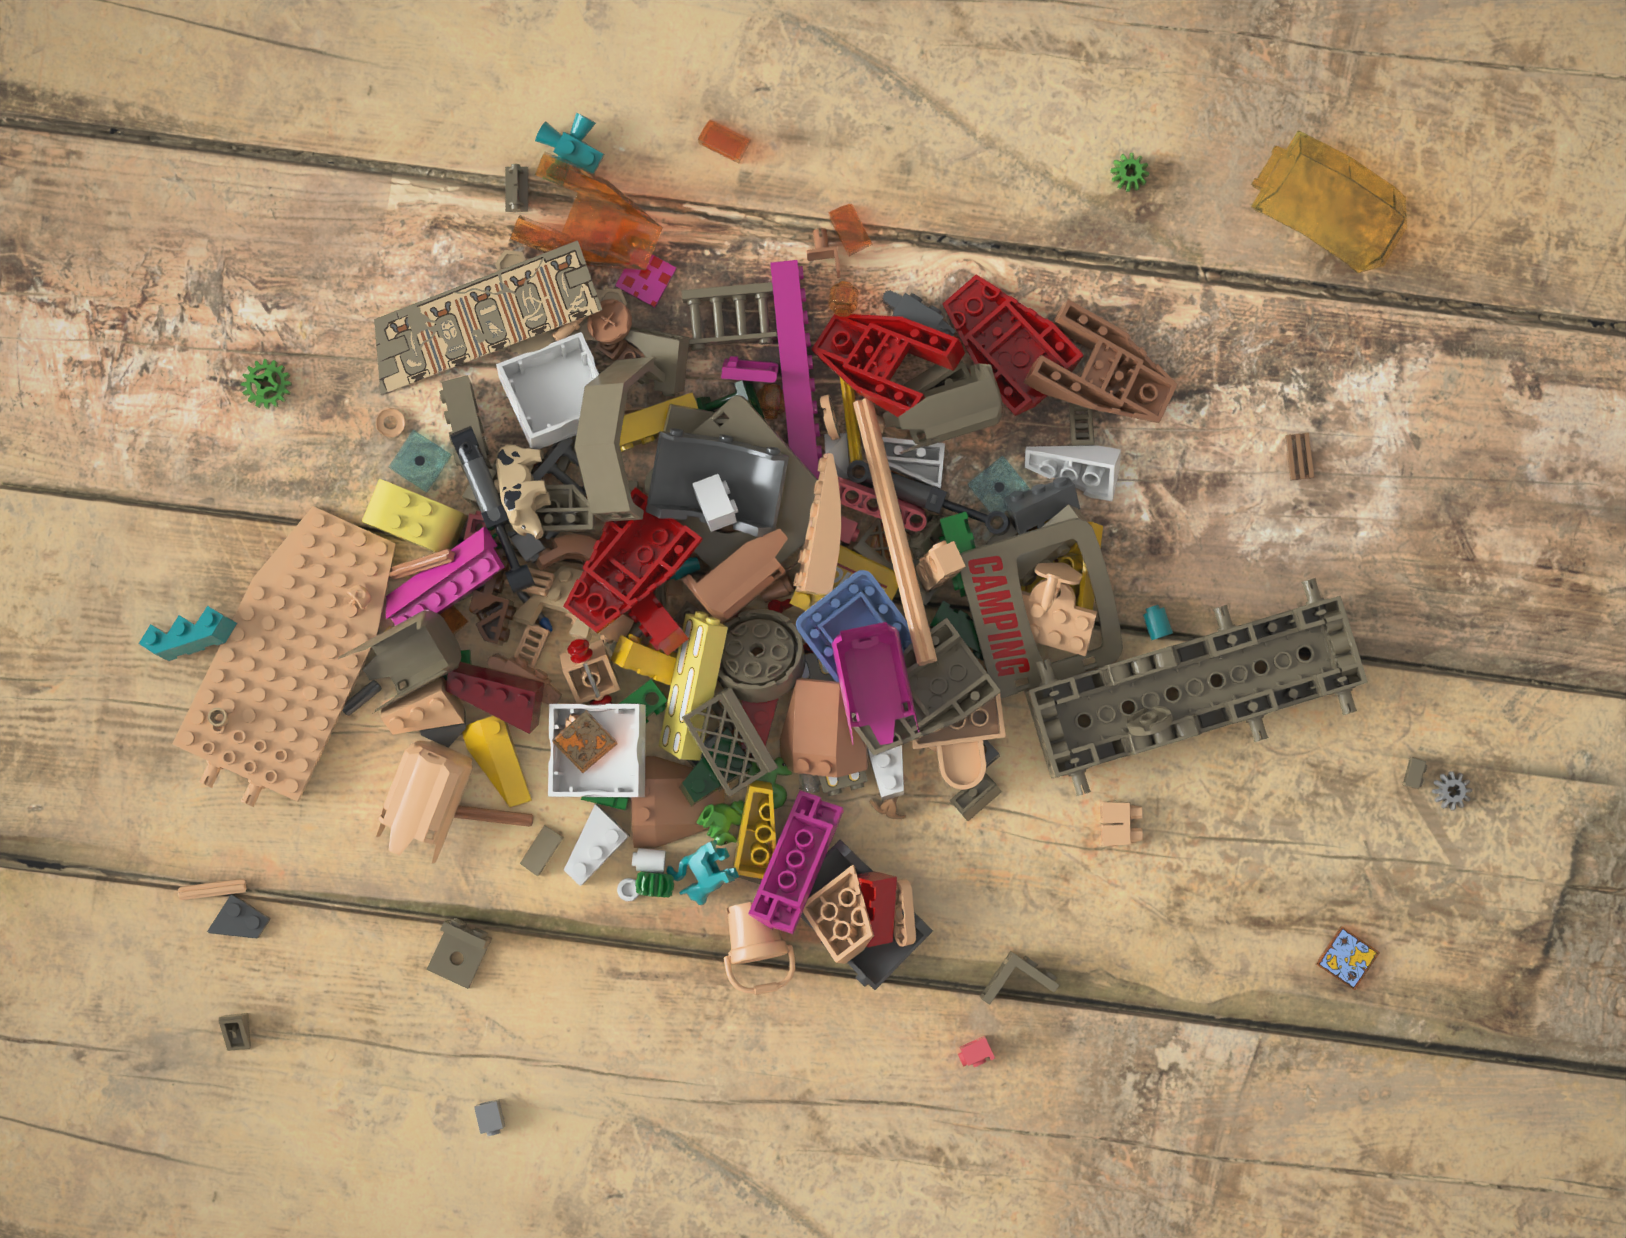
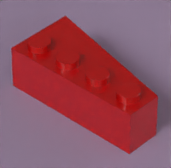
[628,592,689,656]

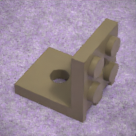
[426,918,492,989]
[980,951,1059,1005]

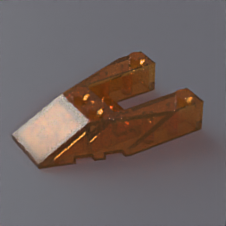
[510,152,663,270]

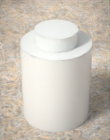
[632,848,666,873]

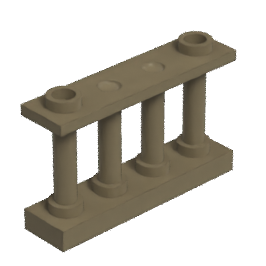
[681,282,777,351]

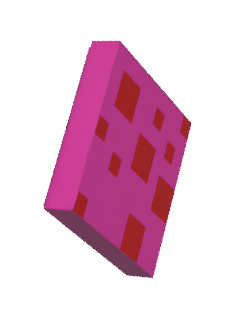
[615,247,677,308]

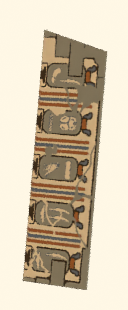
[374,240,602,395]

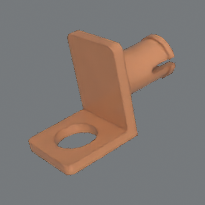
[807,228,841,278]

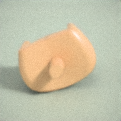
[347,585,371,609]

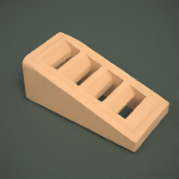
[514,624,551,669]

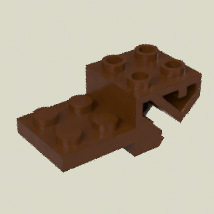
[469,548,517,646]

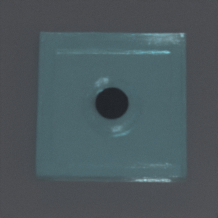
[388,430,452,493]
[967,456,1030,520]

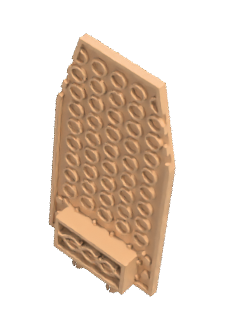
[172,506,396,807]

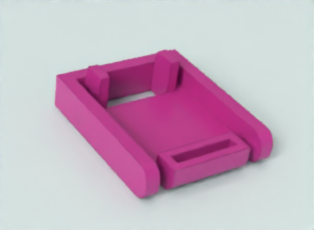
[721,356,779,383]

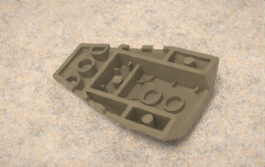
[852,618,1001,756]

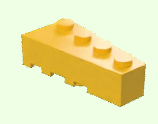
[620,393,698,452]

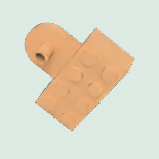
[912,694,1006,790]

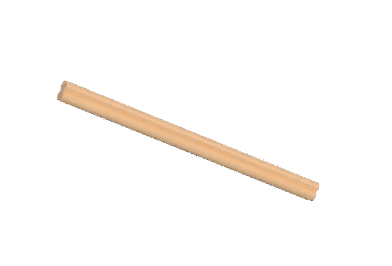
[853,398,937,666]

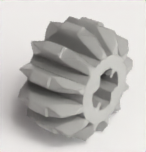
[1432,771,1472,810]

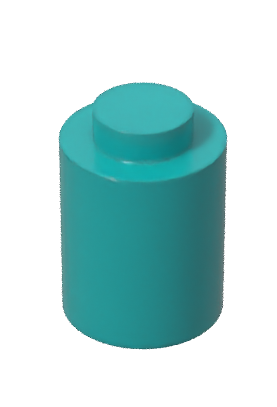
[1143,605,1173,641]

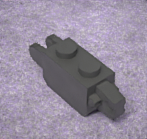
[882,290,955,336]

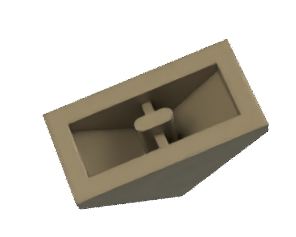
[219,1013,251,1051]

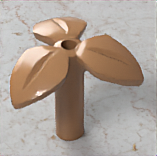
[869,796,906,819]

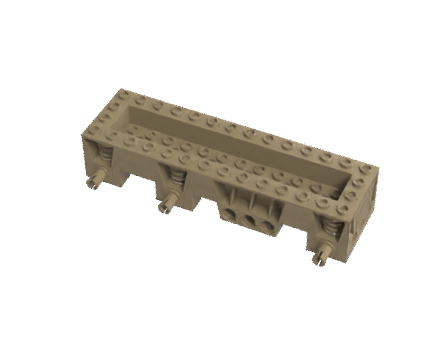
[1024,578,1368,796]

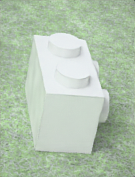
[692,474,738,532]

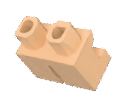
[1100,802,1143,846]

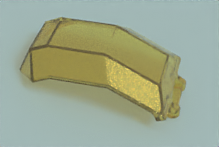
[1251,131,1407,273]

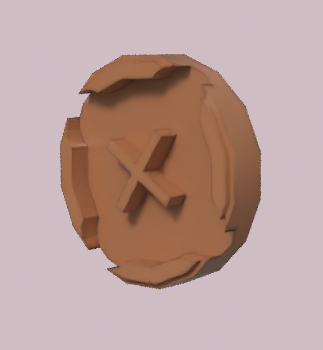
[587,299,632,345]

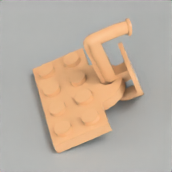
[1021,562,1097,656]

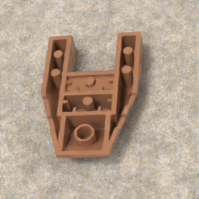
[1023,299,1178,423]

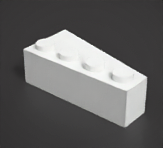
[867,745,904,801]

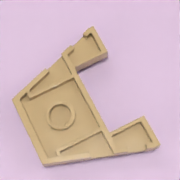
[513,566,592,642]

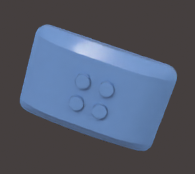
[796,570,912,682]

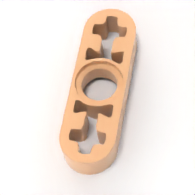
[894,879,916,947]

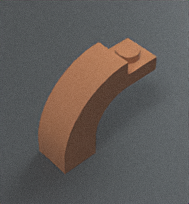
[536,534,597,571]

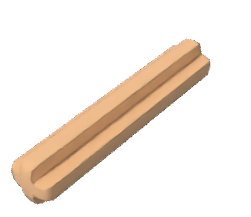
[178,879,247,900]

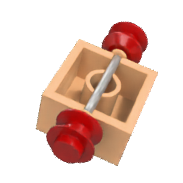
[559,639,620,705]

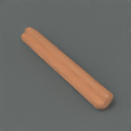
[389,549,455,580]
[454,805,533,827]

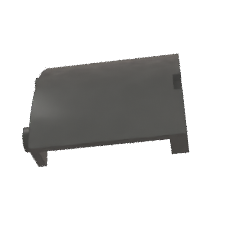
[646,428,789,537]
[801,840,933,990]

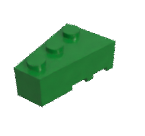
[939,512,976,597]

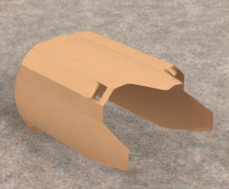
[376,741,473,863]

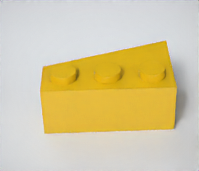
[610,633,677,686]

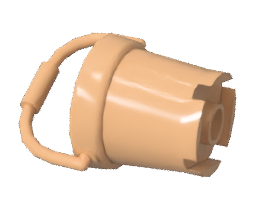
[724,902,795,995]

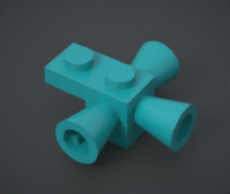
[535,112,605,184]

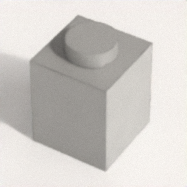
[510,533,546,563]
[474,1099,505,1136]

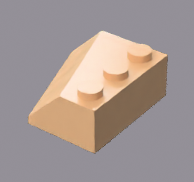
[803,865,874,964]

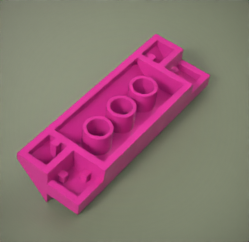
[386,527,505,626]
[748,790,844,934]

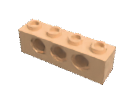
[915,541,966,592]

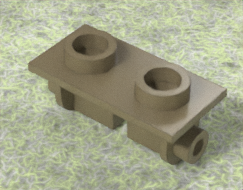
[505,164,528,212]
[908,515,945,558]

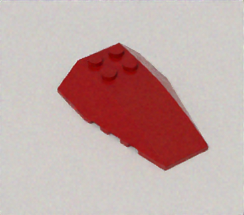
[942,274,1084,416]
[563,487,703,634]

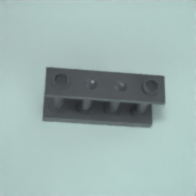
[531,437,587,540]

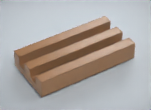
[1285,432,1314,481]

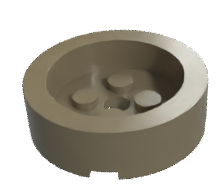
[717,609,806,703]

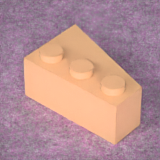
[381,676,464,735]

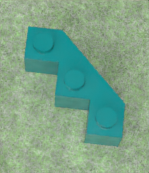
[138,606,237,661]

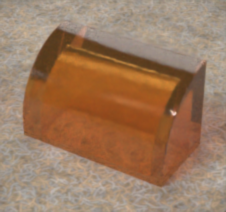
[698,119,751,164]
[828,204,873,256]

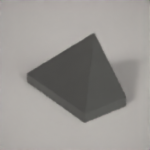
[420,709,466,748]

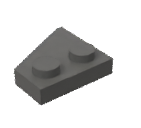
[207,894,271,939]

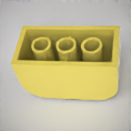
[362,479,468,552]

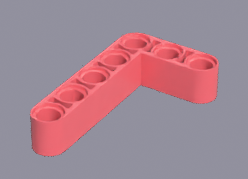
[838,476,927,532]

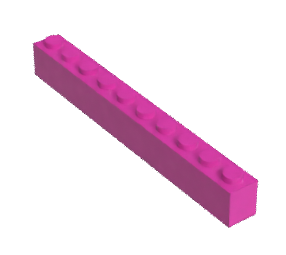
[770,260,822,479]

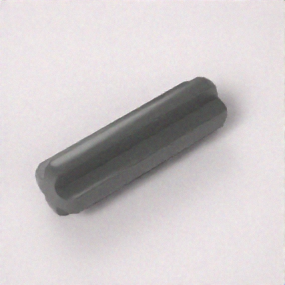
[342,680,382,716]

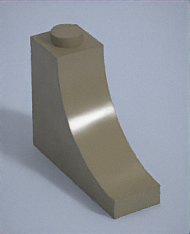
[624,326,690,396]

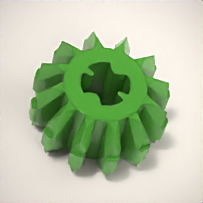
[1110,153,1149,192]

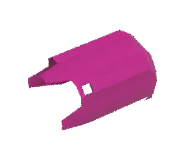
[832,622,920,746]

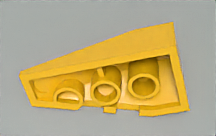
[462,716,532,808]

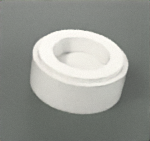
[617,878,639,901]

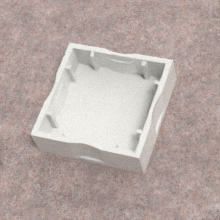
[496,332,599,449]
[548,704,646,797]

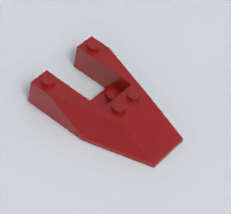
[811,313,965,417]

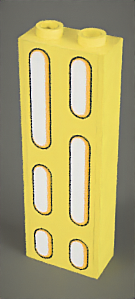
[658,611,728,761]

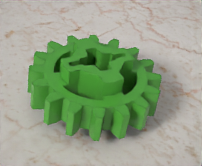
[241,359,292,409]

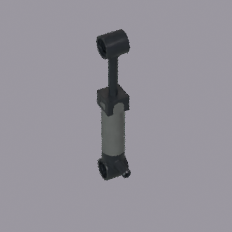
[450,426,535,594]
[847,460,1010,536]

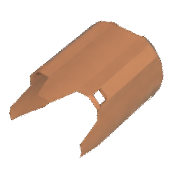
[681,529,798,622]

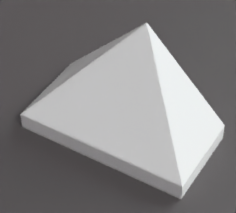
[824,433,849,479]

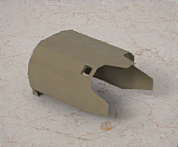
[883,364,1003,454]
[338,609,461,714]

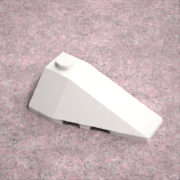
[1025,445,1121,502]

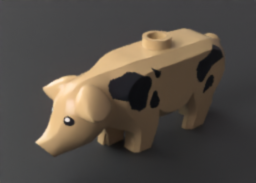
[494,445,551,539]

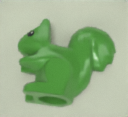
[746,757,792,809]
[697,800,745,846]

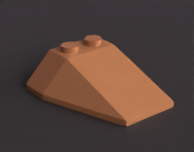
[780,678,868,778]
[631,756,725,848]

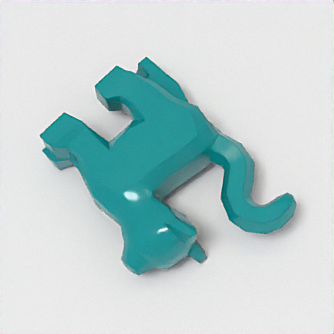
[666,840,739,905]

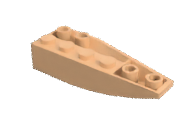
[794,453,841,596]

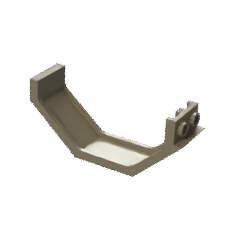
[575,356,666,522]

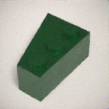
[679,727,752,807]

